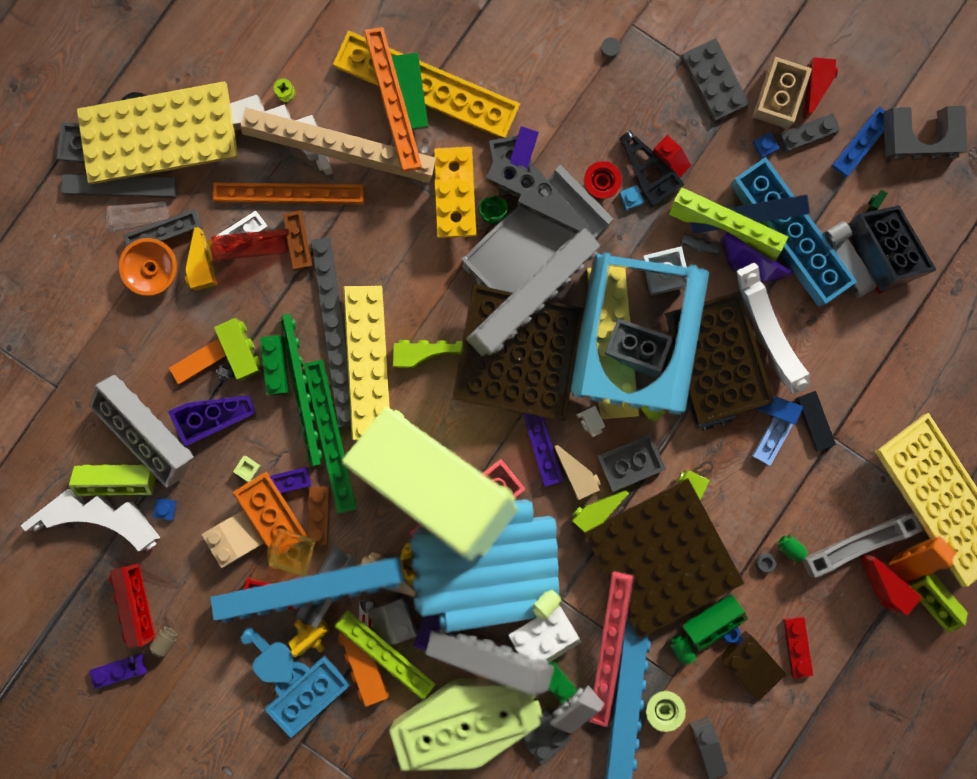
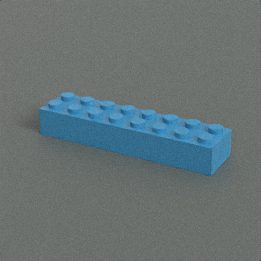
[730,157,857,307]

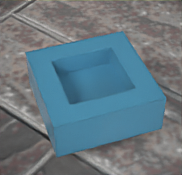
[619,185,644,211]

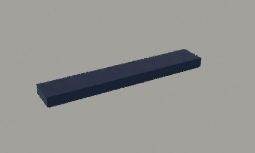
[690,194,810,234]

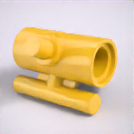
[288,618,330,657]

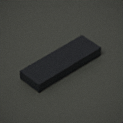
[796,391,836,451]

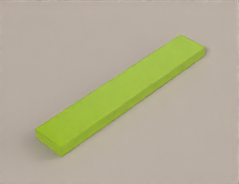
[334,611,435,700]

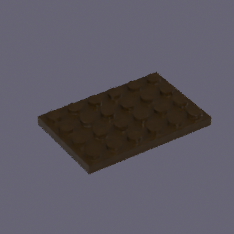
[664,291,774,425]

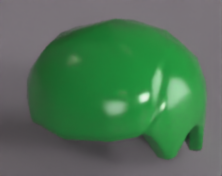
[478,195,508,224]

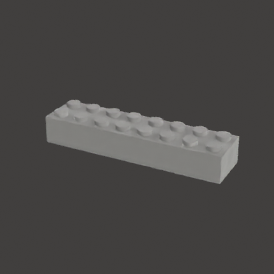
[466,228,601,356]

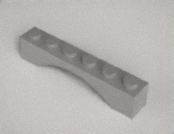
[802,512,923,578]

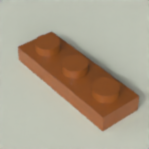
[283,210,313,270]
[308,486,330,545]

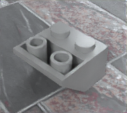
[550,685,604,734]

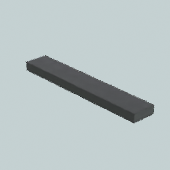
[61,174,177,198]

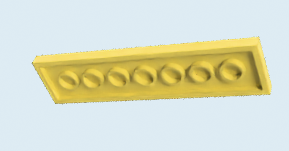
[586,266,639,419]
[343,286,390,440]

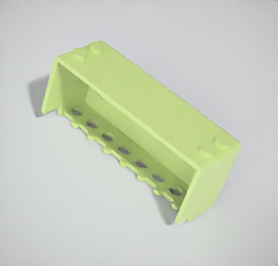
[342,407,518,561]

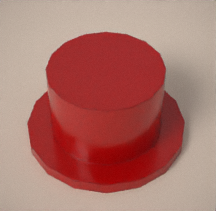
[584,161,622,199]

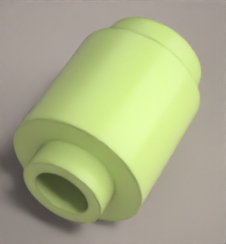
[532,590,562,620]

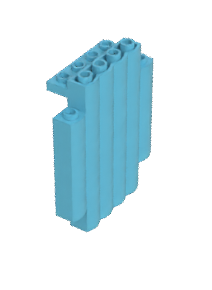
[411,499,559,632]

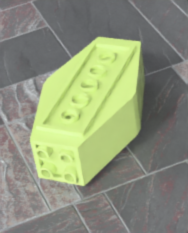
[390,678,543,770]

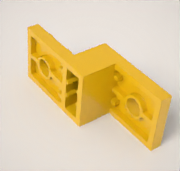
[434,147,476,238]

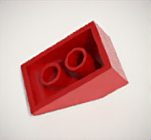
[859,554,922,615]

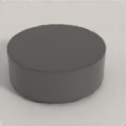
[601,37,620,58]
[755,553,776,573]

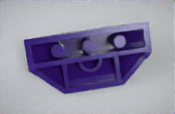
[722,232,794,284]

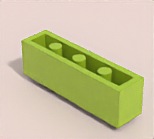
[69,464,156,496]

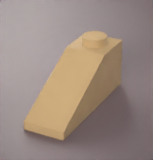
[554,445,601,500]

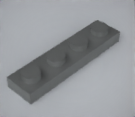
[123,209,202,246]

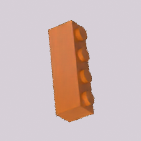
[338,621,389,707]

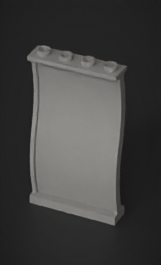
[461,165,613,293]

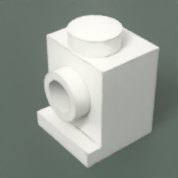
[577,406,605,437]

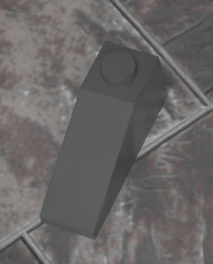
[689,717,728,779]

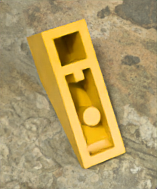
[185,227,218,291]

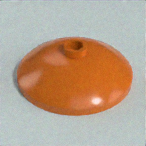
[119,238,178,296]

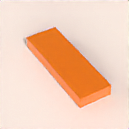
[169,339,227,385]

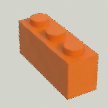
[888,535,956,583]

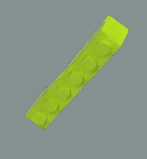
[669,188,788,262]
[393,340,462,368]

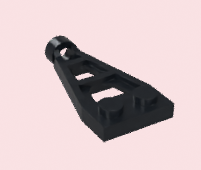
[619,130,684,207]

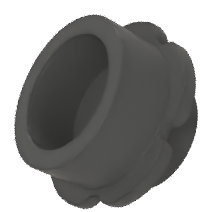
[216,365,234,381]

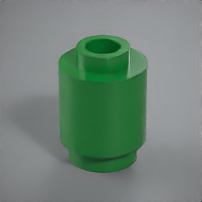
[777,535,808,563]
[670,634,697,665]

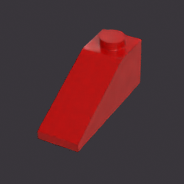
[803,57,838,119]

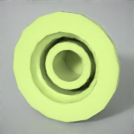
[646,691,686,732]

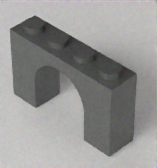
[884,106,967,160]

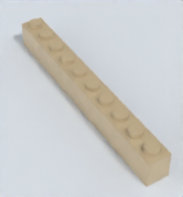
[241,107,436,183]

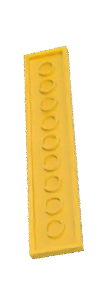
[333,31,520,138]

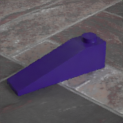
[168,395,256,446]

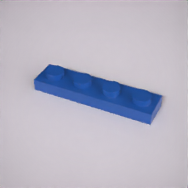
[831,106,885,178]

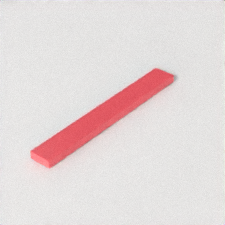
[589,572,633,727]

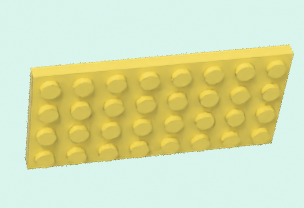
[77,81,238,184]
[875,413,977,587]

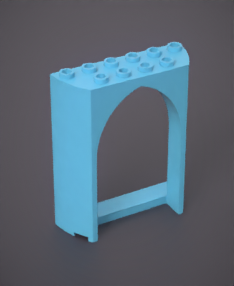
[570,253,709,415]

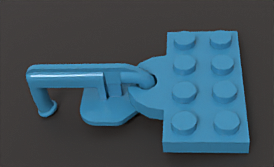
[241,626,350,738]

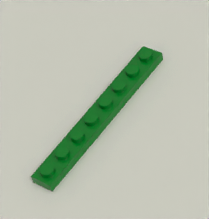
[279,314,322,467]
[303,359,358,513]

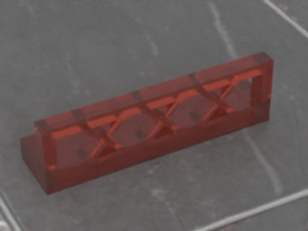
[208,229,289,261]

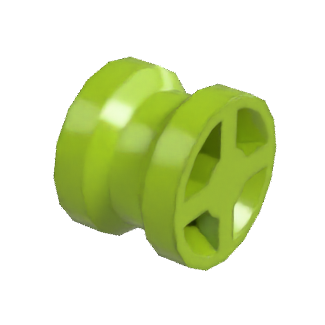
[274,79,295,102]

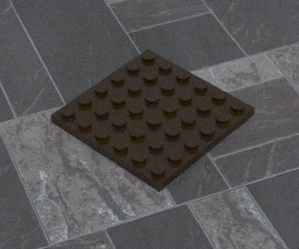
[452,284,584,421]
[584,478,745,639]

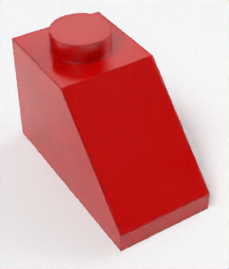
[653,135,692,178]

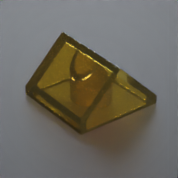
[267,528,316,577]

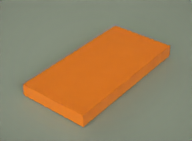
[232,471,307,557]

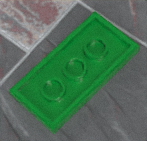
[390,52,428,131]

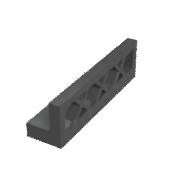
[294,546,356,628]

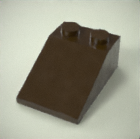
[717,631,786,701]

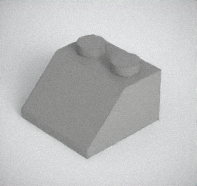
[368,596,418,645]

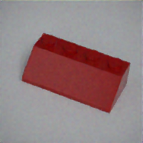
[109,563,156,647]

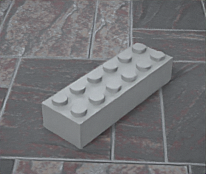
[89,374,194,488]
[426,628,554,695]

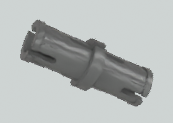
[681,233,721,256]

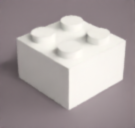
[642,246,688,296]

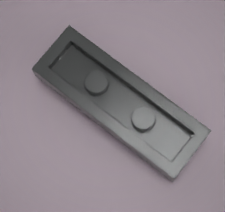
[779,113,840,152]

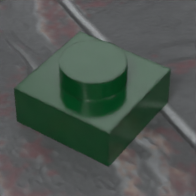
[867,190,888,212]

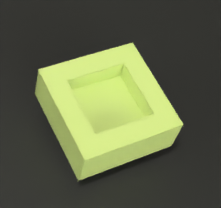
[233,456,261,482]

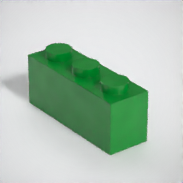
[260,335,291,396]
[683,594,748,652]

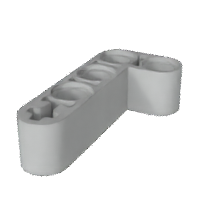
[822,221,876,298]

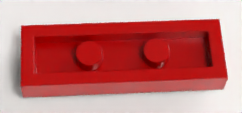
[783,616,813,679]

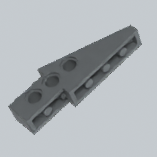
[485,157,591,233]

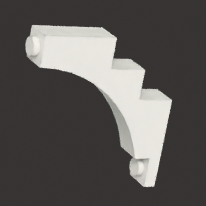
[230,95,333,175]
[737,263,810,394]
[21,489,160,551]

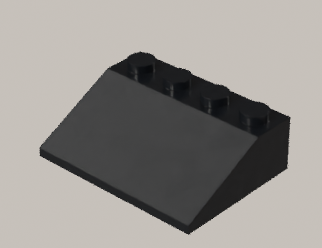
[848,205,937,292]

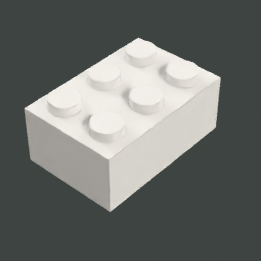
[509,606,582,663]

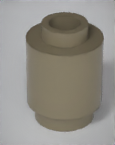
[149,627,177,658]

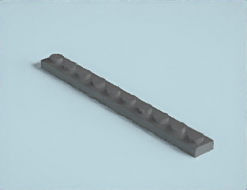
[312,237,351,427]

